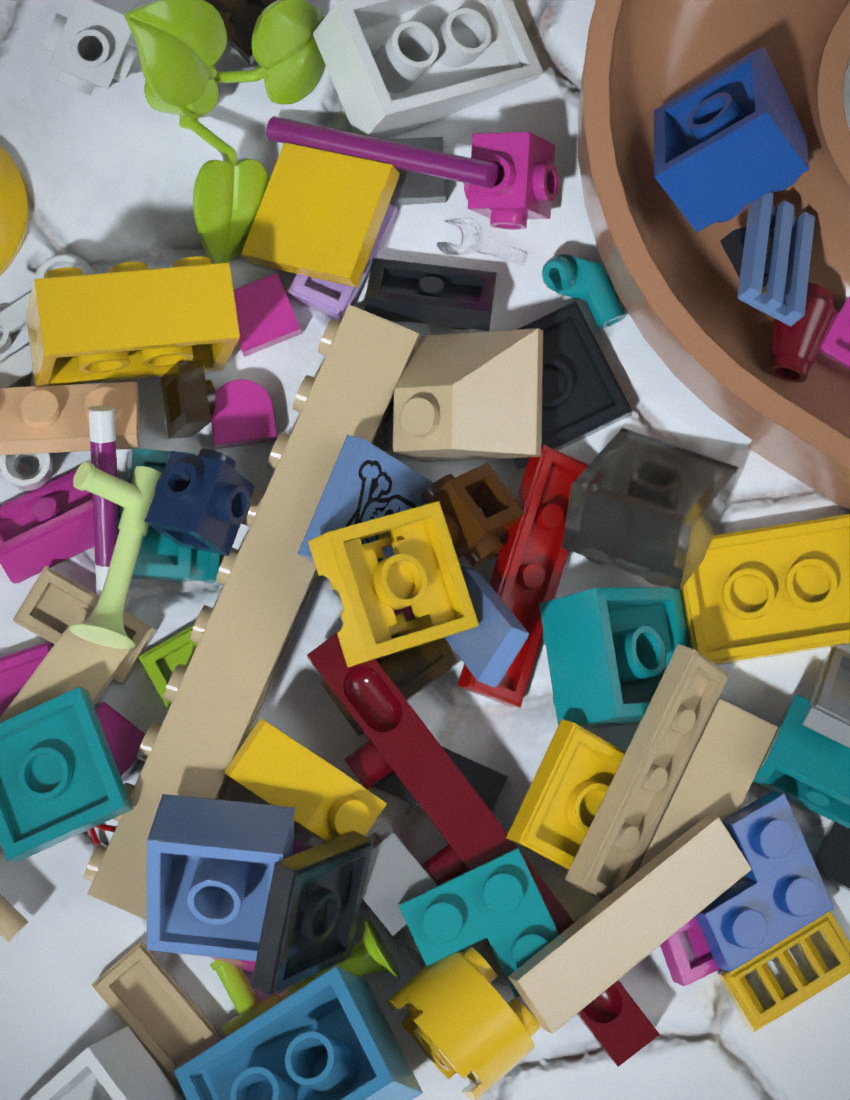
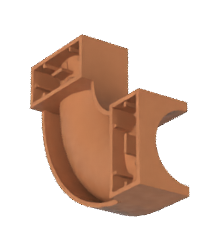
[577,0,850,512]

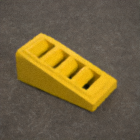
[716,911,850,1032]

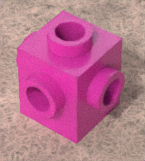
[463,132,559,230]

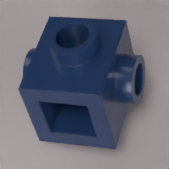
[144,448,255,556]

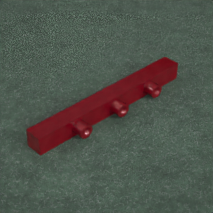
[307,629,660,1067]

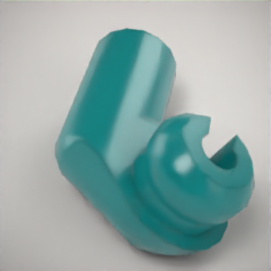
[542,254,627,329]

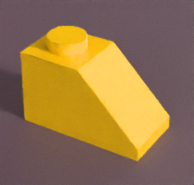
[223,718,387,842]

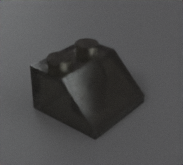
[562,427,739,591]

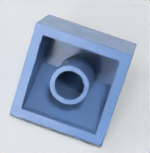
[147,794,295,961]

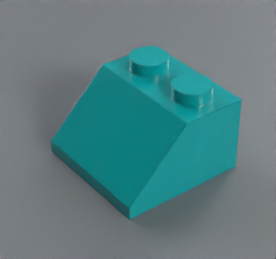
[539,587,690,729]

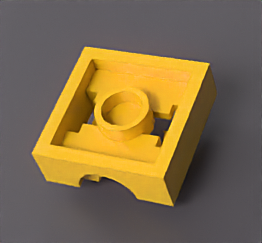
[308,501,479,667]

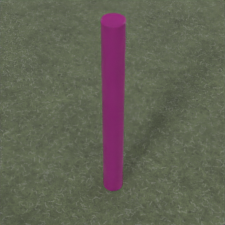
[266,116,498,188]

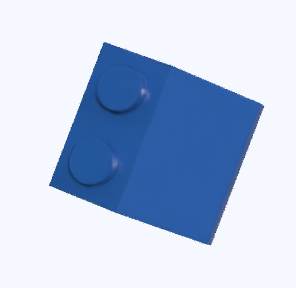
[654,46,809,232]

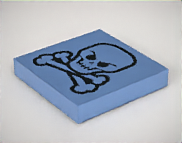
[297,435,434,563]

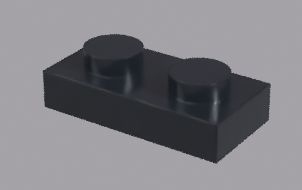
[364,258,497,331]

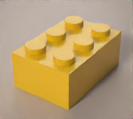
[26,256,240,386]

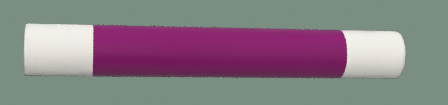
[89,405,119,596]

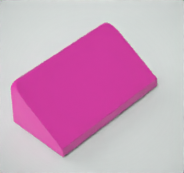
[0,462,121,584]

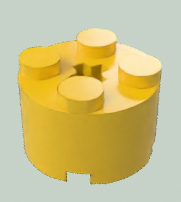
[387,947,541,1100]

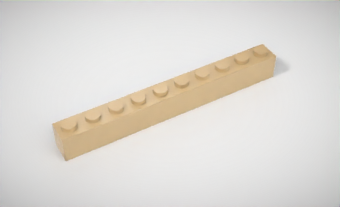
[83,304,419,920]

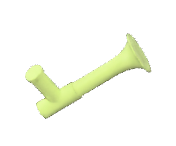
[69,461,162,649]

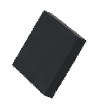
[513,301,632,470]
[251,831,373,995]

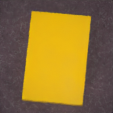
[673,514,850,665]

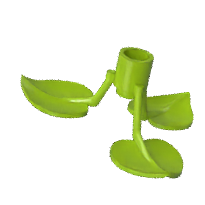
[124,0,326,264]

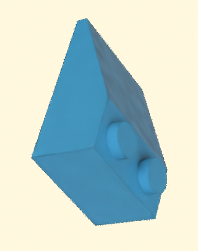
[174,966,423,1100]

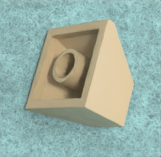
[393,328,543,462]

